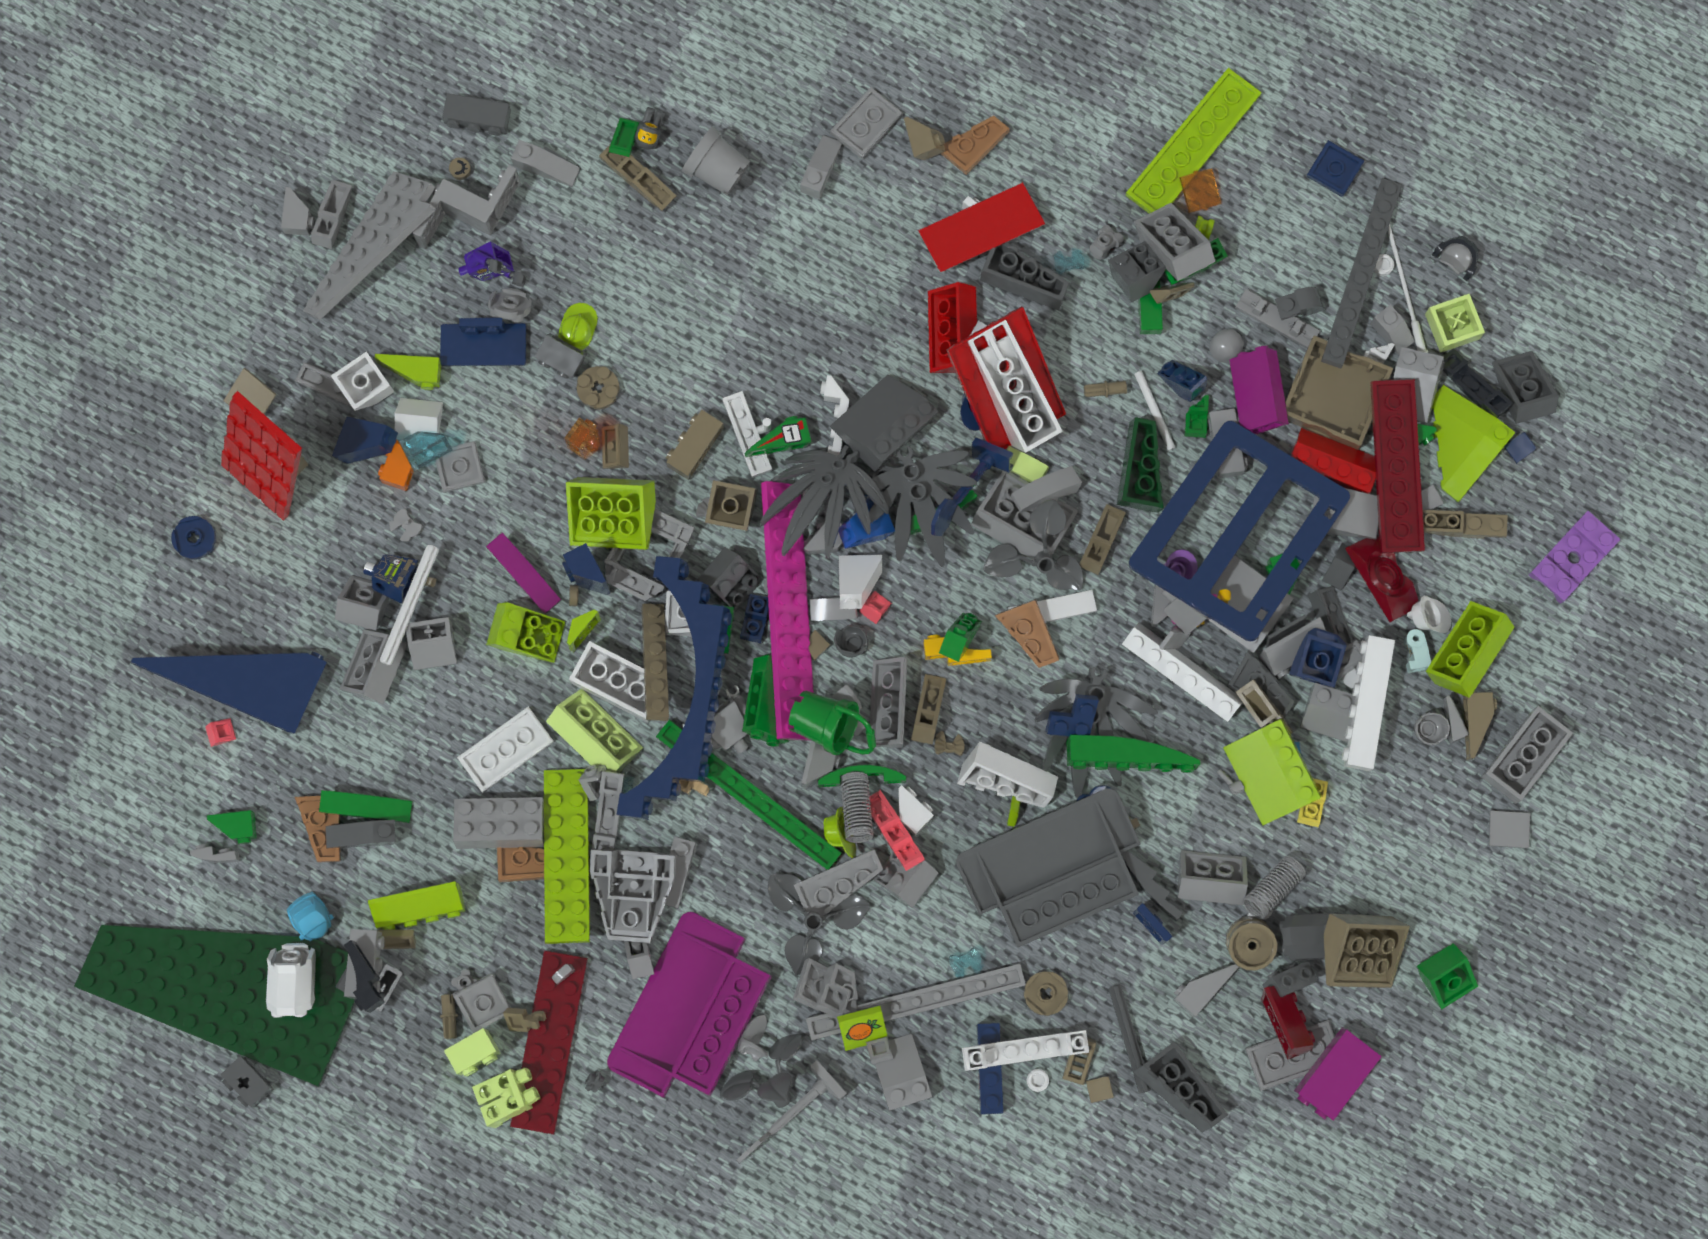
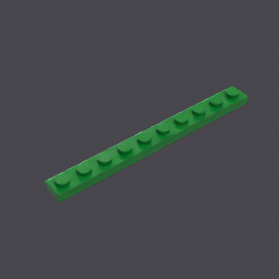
[656,720,841,870]

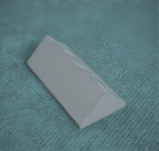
[870,657,907,748]

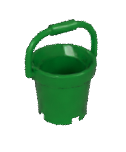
[789,690,876,755]

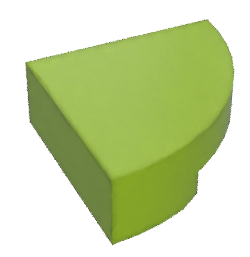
[1007,796,1020,827]

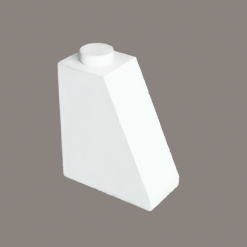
[839,555,882,609]

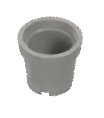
[682,126,751,196]

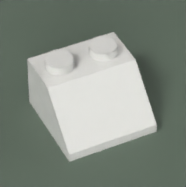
[331,352,394,411]

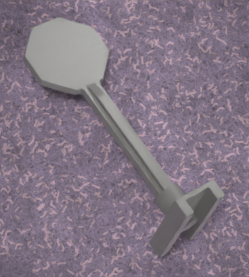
[736,1060,847,1164]

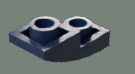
[740,594,769,643]

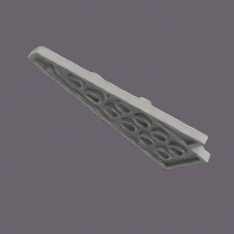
[303,171,436,320]

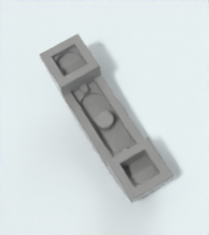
[592,770,624,850]

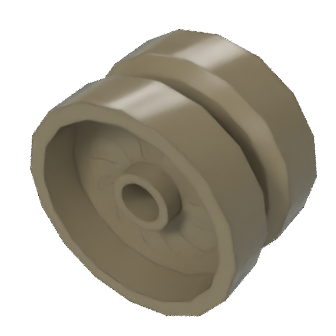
[1225,917,1277,971]

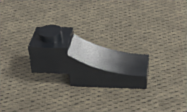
[344,940,385,1013]

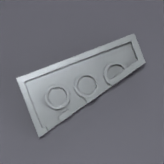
[794,849,883,916]

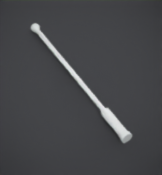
[1387,224,1428,353]

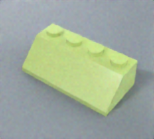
[546,689,643,773]

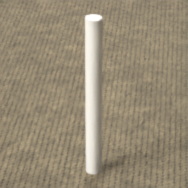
[1134,371,1176,451]

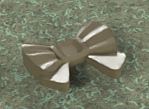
[934,731,965,756]

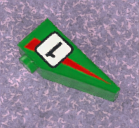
[744,416,811,458]

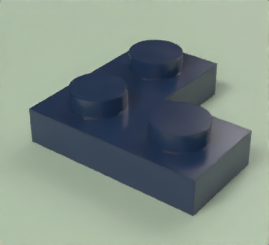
[1045,694,1099,736]

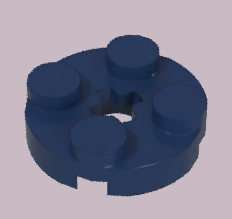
[171,516,216,560]

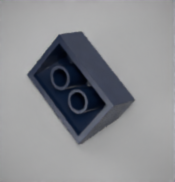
[562,543,610,595]

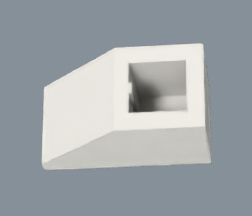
[898,785,934,836]

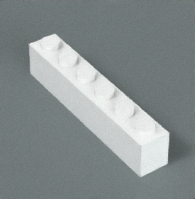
[1122,623,1242,722]
[1342,635,1395,771]

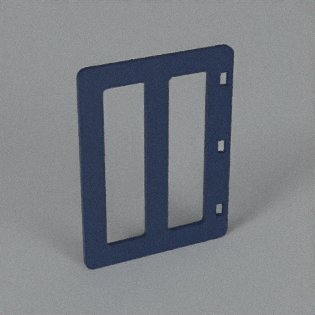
[1129,421,1350,642]

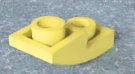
[1297,778,1328,827]

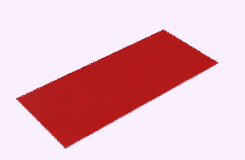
[918,182,1045,273]

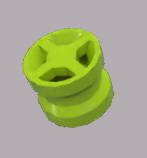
[1195,215,1215,240]

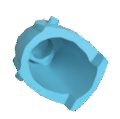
[287,891,334,941]

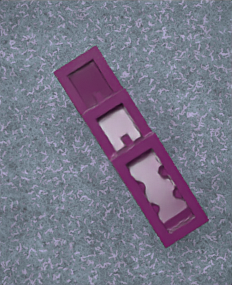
[486,532,561,614]

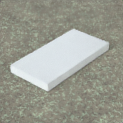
[457,706,554,793]

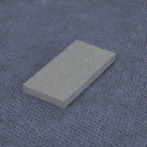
[1245,1020,1335,1091]

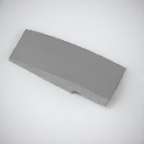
[311,180,352,249]
[1011,466,1082,513]

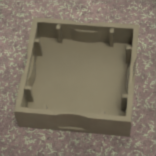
[1285,336,1393,450]

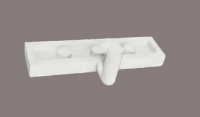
[722,391,772,478]

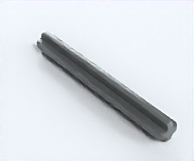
[1109,985,1151,1093]

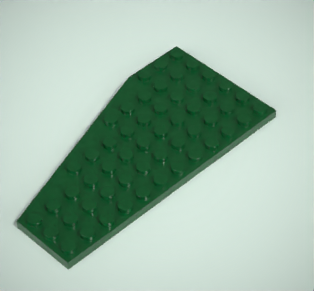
[74,925,355,1087]

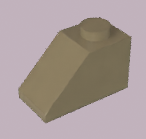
[904,117,945,160]

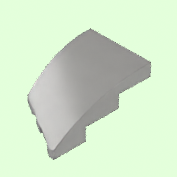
[793,958,858,1017]

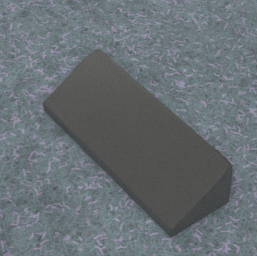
[1308,586,1354,645]

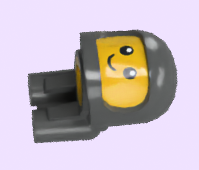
[635,107,665,149]

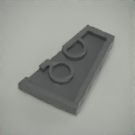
[1227,650,1296,719]

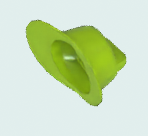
[558,303,598,350]
[823,807,856,858]

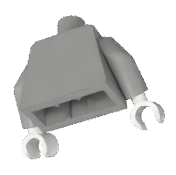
[683,685,748,754]

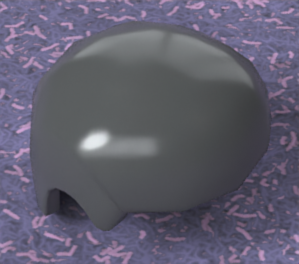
[834,625,868,658]

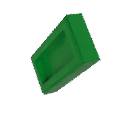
[609,118,640,157]

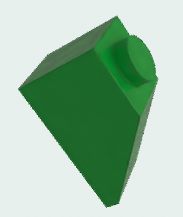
[207,810,257,844]

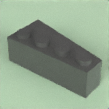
[1133,1042,1228,1133]

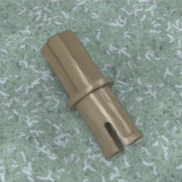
[1084,380,1127,398]
[440,994,458,1040]

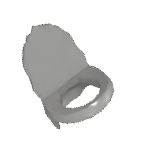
[738,1014,768,1061]

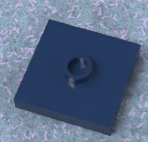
[1306,140,1364,198]
[1133,903,1173,945]

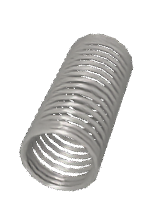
[840,772,874,843]
[1243,856,1306,919]

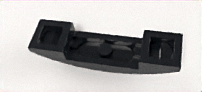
[1443,348,1513,418]

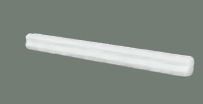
[380,545,439,665]

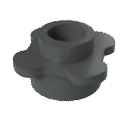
[585,1070,605,1093]

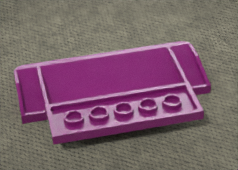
[607,912,772,1098]

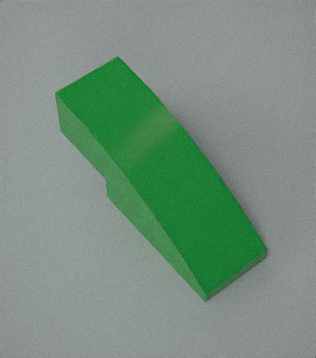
[1138,279,1163,334]

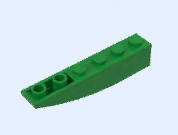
[1066,735,1200,773]

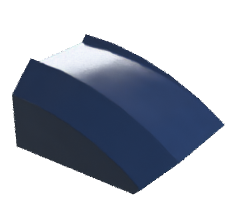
[1289,628,1347,688]

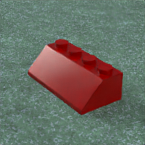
[928,282,977,373]
[1290,428,1376,494]

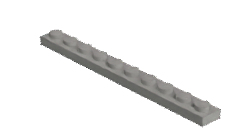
[806,964,1026,1041]

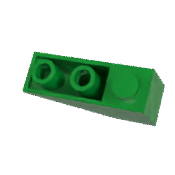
[939,613,982,662]

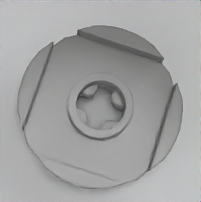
[488,288,532,323]

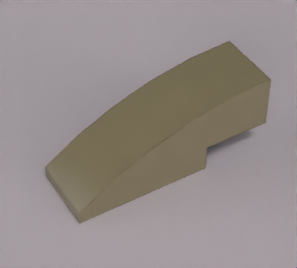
[1079,504,1126,575]
[1236,679,1294,734]

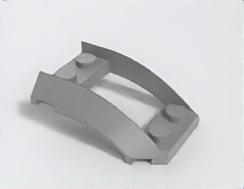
[604,509,695,601]

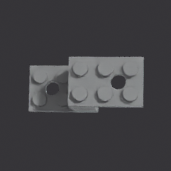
[413,165,520,249]

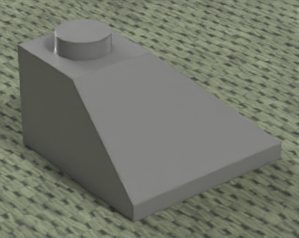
[801,741,841,789]

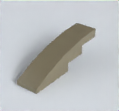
[599,145,676,211]

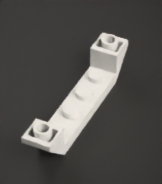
[803,375,849,496]
[962,1030,1089,1071]

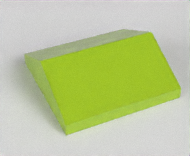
[567,609,601,653]

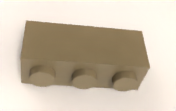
[666,410,724,480]

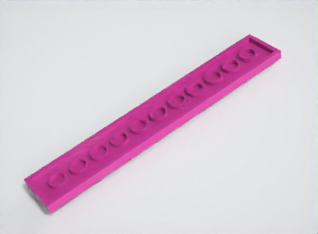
[761,481,814,741]

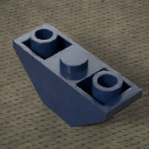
[1157,360,1208,402]

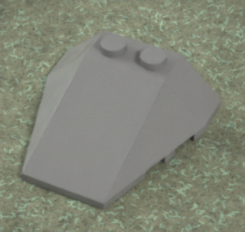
[590,850,676,943]

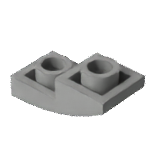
[810,597,857,621]
[190,844,240,863]

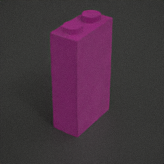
[1229,346,1289,435]
[1294,1027,1382,1121]

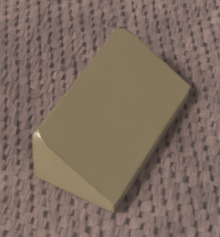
[1150,282,1195,304]
[602,424,629,469]

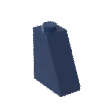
[332,416,398,464]

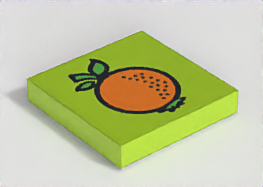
[837,1006,888,1051]

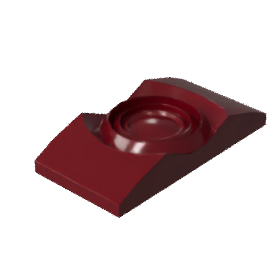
[1345,536,1419,622]

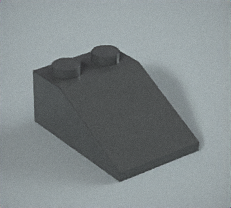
[1492,351,1558,424]

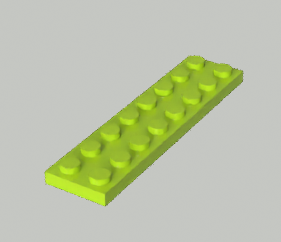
[1125,68,1262,214]
[544,769,590,944]

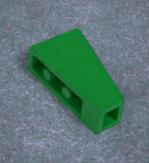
[742,655,789,747]

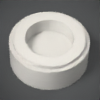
[1374,254,1394,276]
[1026,1069,1049,1092]

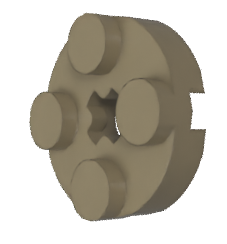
[576,366,620,410]
[1023,971,1068,1016]

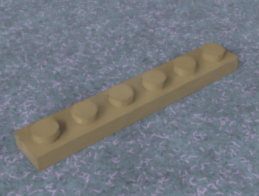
[641,604,669,721]

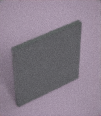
[1266,615,1307,648]

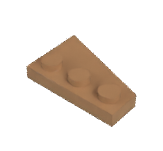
[995,599,1060,668]
[295,796,341,863]

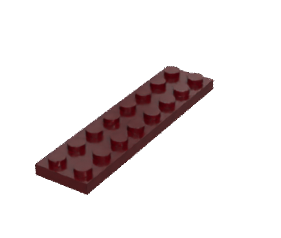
[1370,379,1425,553]
[510,951,588,1135]

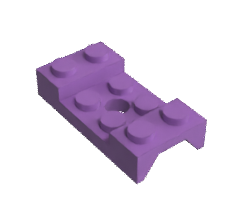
[1528,511,1621,604]

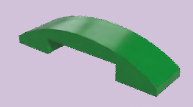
[818,765,906,788]

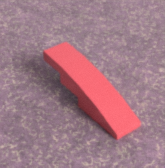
[862,790,925,871]

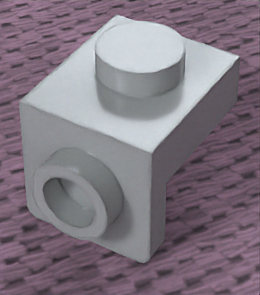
[579,765,607,801]

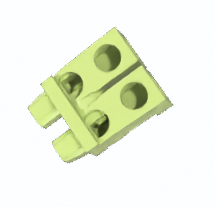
[472,1068,540,1128]

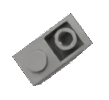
[803,518,843,555]

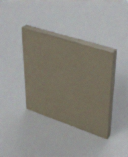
[223,368,277,414]

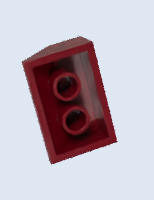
[1261,986,1315,1060]

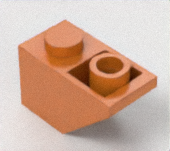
[378,440,414,491]

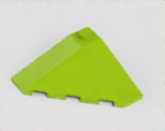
[1432,385,1515,502]

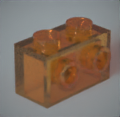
[564,418,600,460]

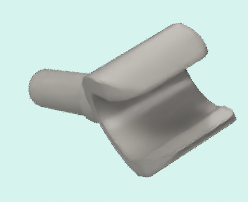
[1217,769,1244,795]

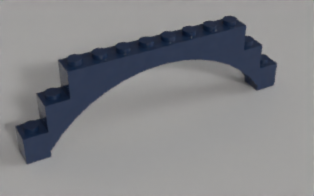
[616,556,732,820]

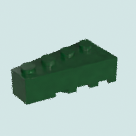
[1116,417,1164,513]

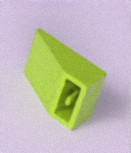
[486,602,565,663]

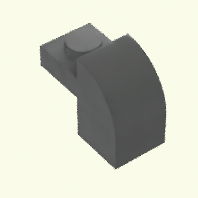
[1275,287,1324,320]

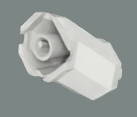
[266,943,316,1018]

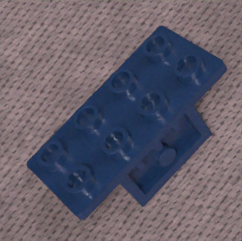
[440,318,526,366]

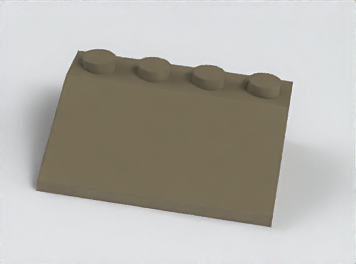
[1324,914,1410,988]

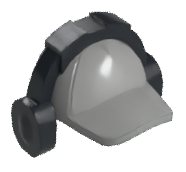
[1432,236,1478,281]

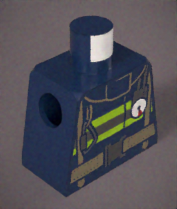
[363,554,418,603]

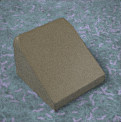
[1086,1076,1114,1103]

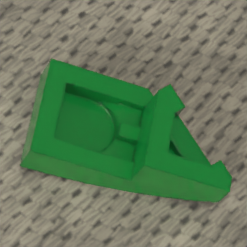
[1184,395,1209,438]

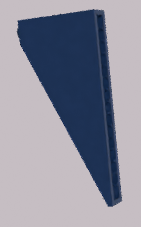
[130,652,327,734]

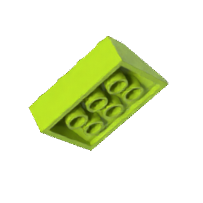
[566,477,656,550]
[1223,718,1322,825]

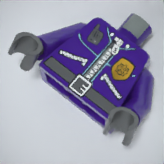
[459,241,526,287]

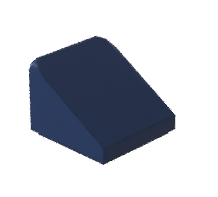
[1504,432,1536,464]

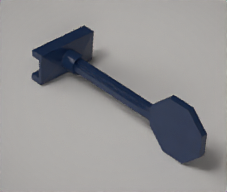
[931,437,1013,536]

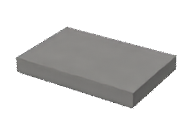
[830,87,903,159]

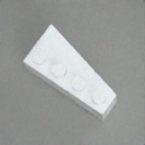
[957,742,1058,808]

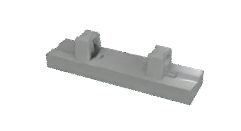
[1235,289,1320,349]

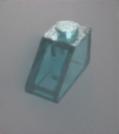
[399,431,453,471]

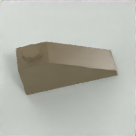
[911,674,946,745]
[1463,692,1497,761]

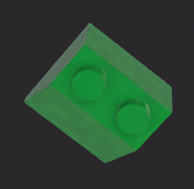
[1416,943,1478,1010]

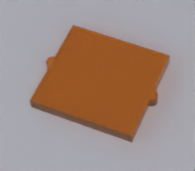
[1179,168,1221,213]

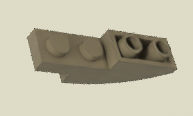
[1423,510,1508,539]

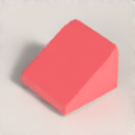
[859,591,892,624]
[205,719,236,747]

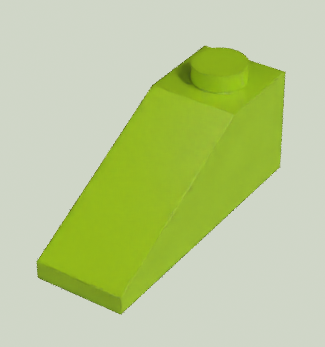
[375,354,441,390]

